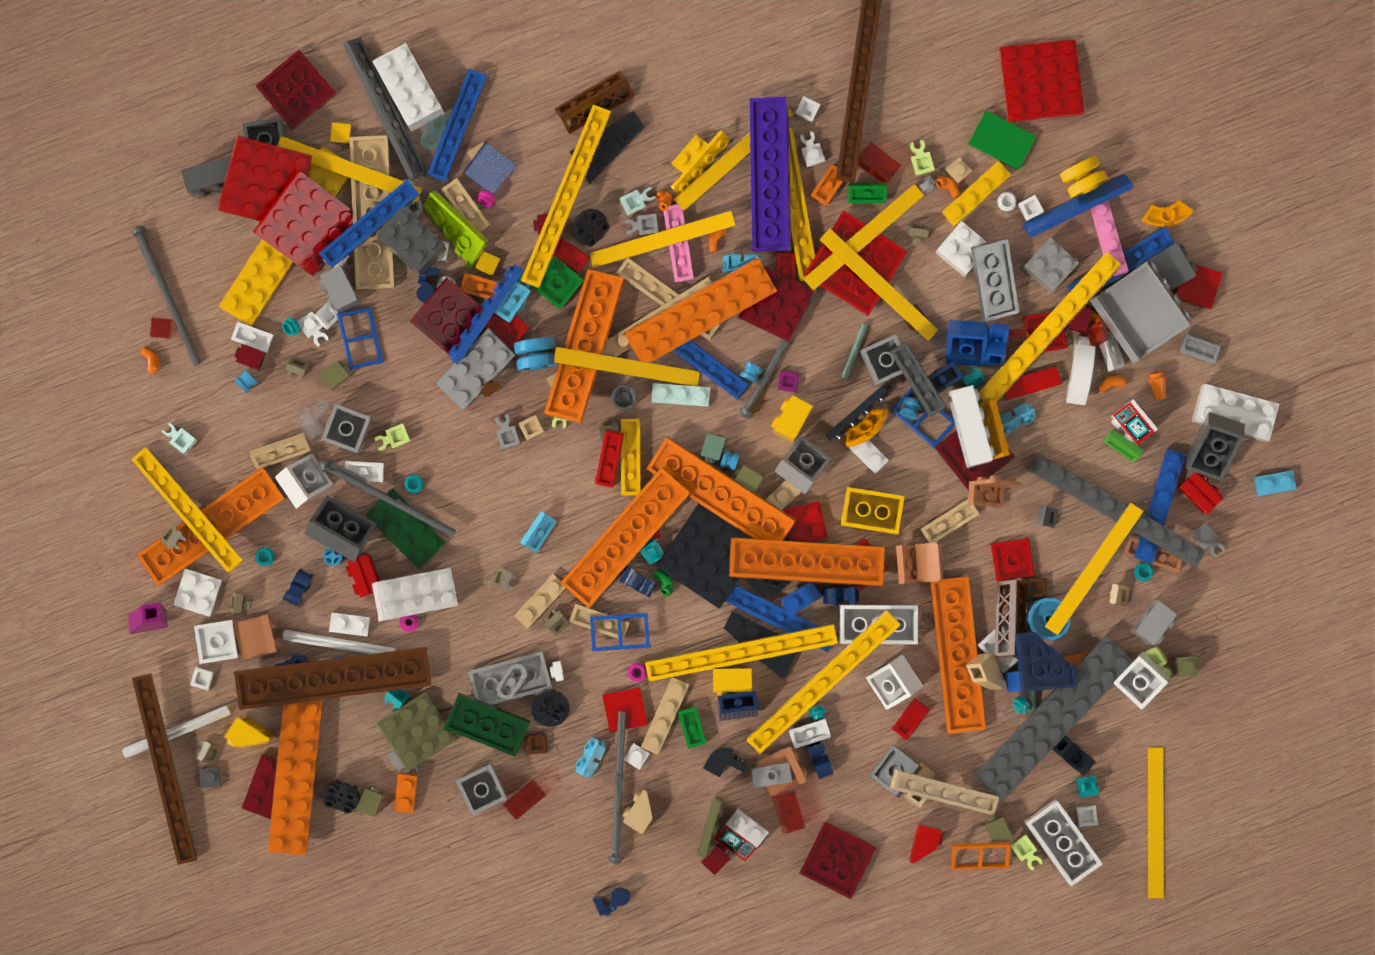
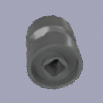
[612,385,637,411]

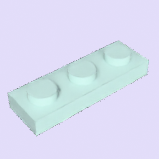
[651,383,710,407]

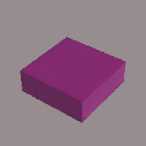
[778,371,799,393]

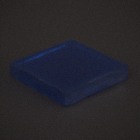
[463,142,516,194]

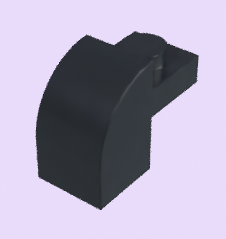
[1052,736,1096,777]
[703,747,748,777]

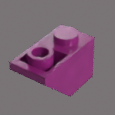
[128,602,168,634]

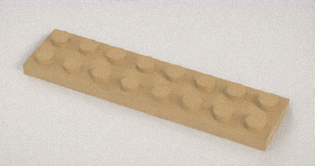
[349,135,395,290]

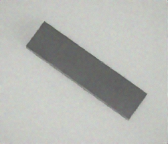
[890,342,947,417]

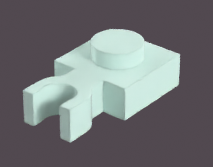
[619,187,656,216]
[162,422,197,455]

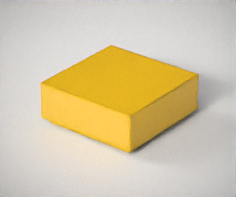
[330,122,352,144]
[475,251,501,277]

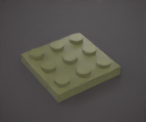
[376,692,456,772]
[697,796,724,858]

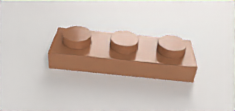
[1123,536,1182,573]

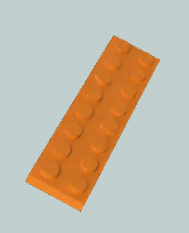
[624,257,777,363]
[544,269,625,424]
[647,436,796,541]
[137,467,285,586]
[560,467,690,608]
[729,538,885,586]
[930,577,986,734]
[268,700,323,856]

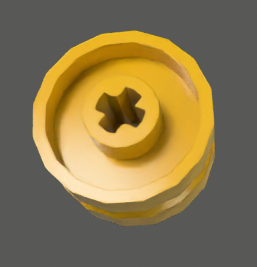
[1059,155,1109,199]

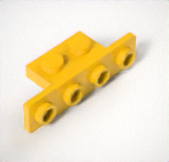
[671,130,730,195]

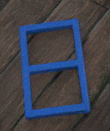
[337,307,383,370]
[891,388,955,448]
[590,613,651,651]

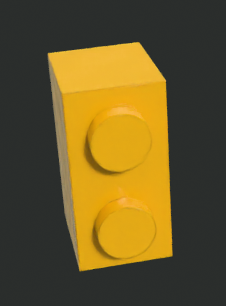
[713,668,752,696]

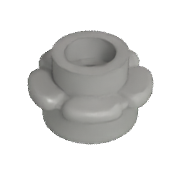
[919,176,936,193]

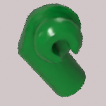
[653,569,673,597]

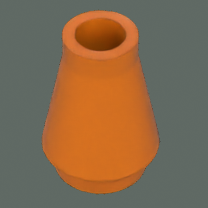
[1148,371,1167,400]

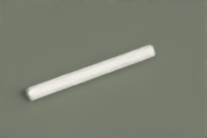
[283,630,396,654]
[122,706,231,758]

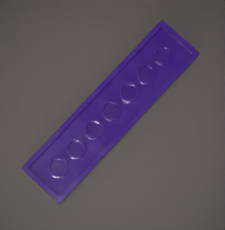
[749,96,791,252]

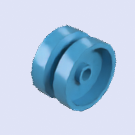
[514,337,559,371]
[1026,598,1071,640]

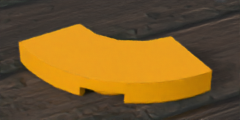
[1140,200,1194,227]
[845,408,888,447]

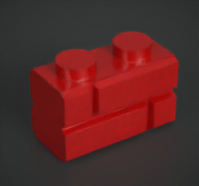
[1178,472,1224,515]
[346,554,380,598]

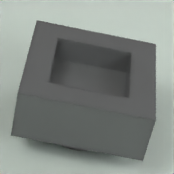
[1037,505,1058,528]
[200,767,221,788]

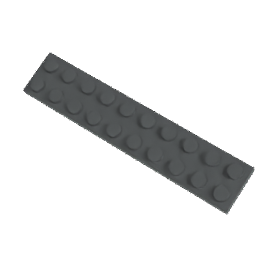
[974,635,1133,802]

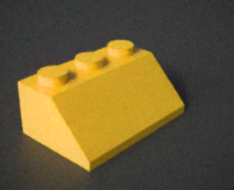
[224,715,277,748]

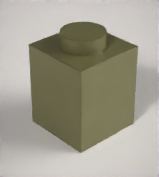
[319,361,351,391]
[733,465,763,493]
[1174,656,1198,677]
[357,785,384,817]
[984,814,1013,842]

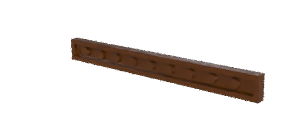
[835,0,881,183]
[132,673,197,865]

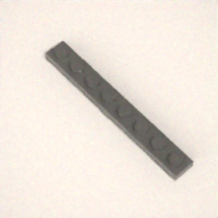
[343,38,428,181]

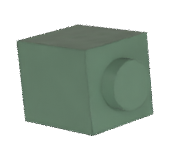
[701,433,725,464]

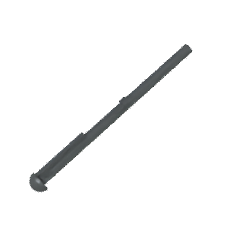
[132,226,201,366]
[740,286,820,418]
[319,459,456,537]
[608,711,626,864]

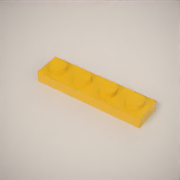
[942,161,1011,227]
[621,419,641,496]

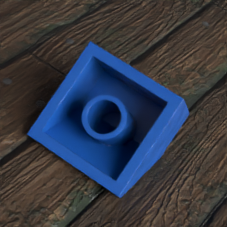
[945,320,988,366]

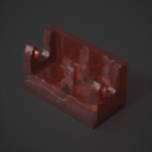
[857,142,901,184]
[503,779,546,819]
[772,791,806,834]

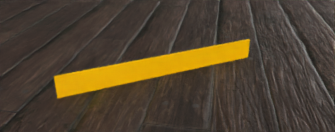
[674,107,794,211]
[277,136,422,202]
[804,184,924,290]
[589,211,736,268]
[819,228,938,341]
[554,347,700,386]
[1045,503,1143,635]
[1148,748,1164,898]

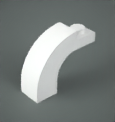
[1066,335,1095,405]

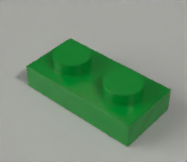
[848,183,887,203]
[678,707,707,749]

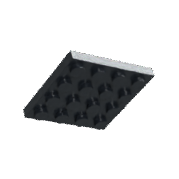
[656,503,752,609]

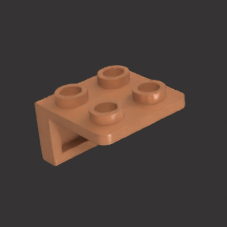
[969,476,1022,508]
[896,543,943,584]
[234,614,281,660]
[756,746,808,796]

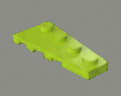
[423,190,489,269]

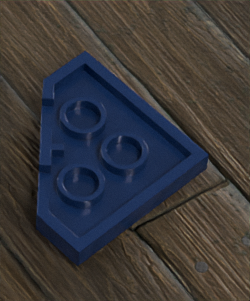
[1015,632,1078,692]

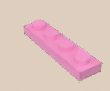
[1090,201,1128,277]
[663,204,694,283]

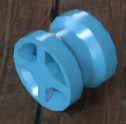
[740,362,763,384]
[234,369,258,393]
[899,397,922,420]
[720,449,740,471]
[323,548,344,566]

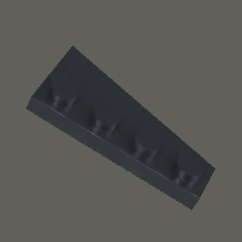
[570,111,644,184]
[825,382,892,441]
[724,611,797,680]

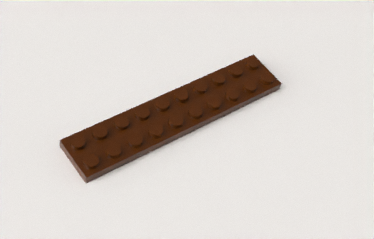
[234,647,432,710]

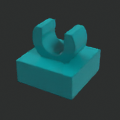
[961,366,985,389]
[640,538,664,565]
[384,689,410,710]
[1076,775,1099,798]

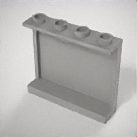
[1090,260,1193,364]

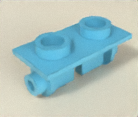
[723,253,762,273]
[1000,403,1036,434]
[575,737,606,778]

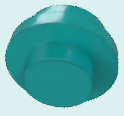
[282,317,300,336]
[404,474,424,494]
[255,547,275,566]
[1134,562,1153,582]
[1012,696,1030,715]
[808,705,827,721]

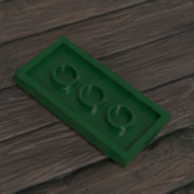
[365,488,446,570]
[444,692,530,756]

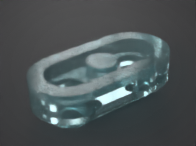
[421,114,447,151]

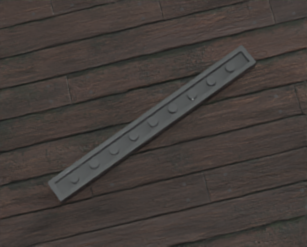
[1028,454,1206,568]

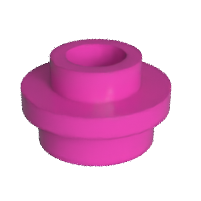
[478,190,496,208]
[400,615,419,632]
[628,663,647,682]

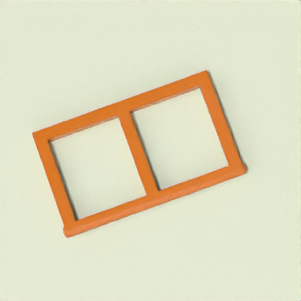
[950,842,1010,870]

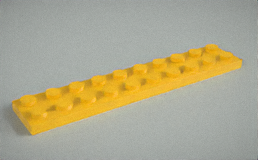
[219,146,349,327]

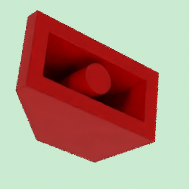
[909,824,944,864]

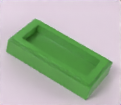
[1103,429,1144,463]

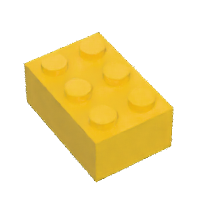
[771,395,813,443]
[840,487,904,535]

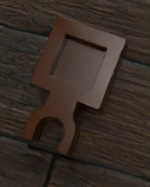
[481,380,502,398]

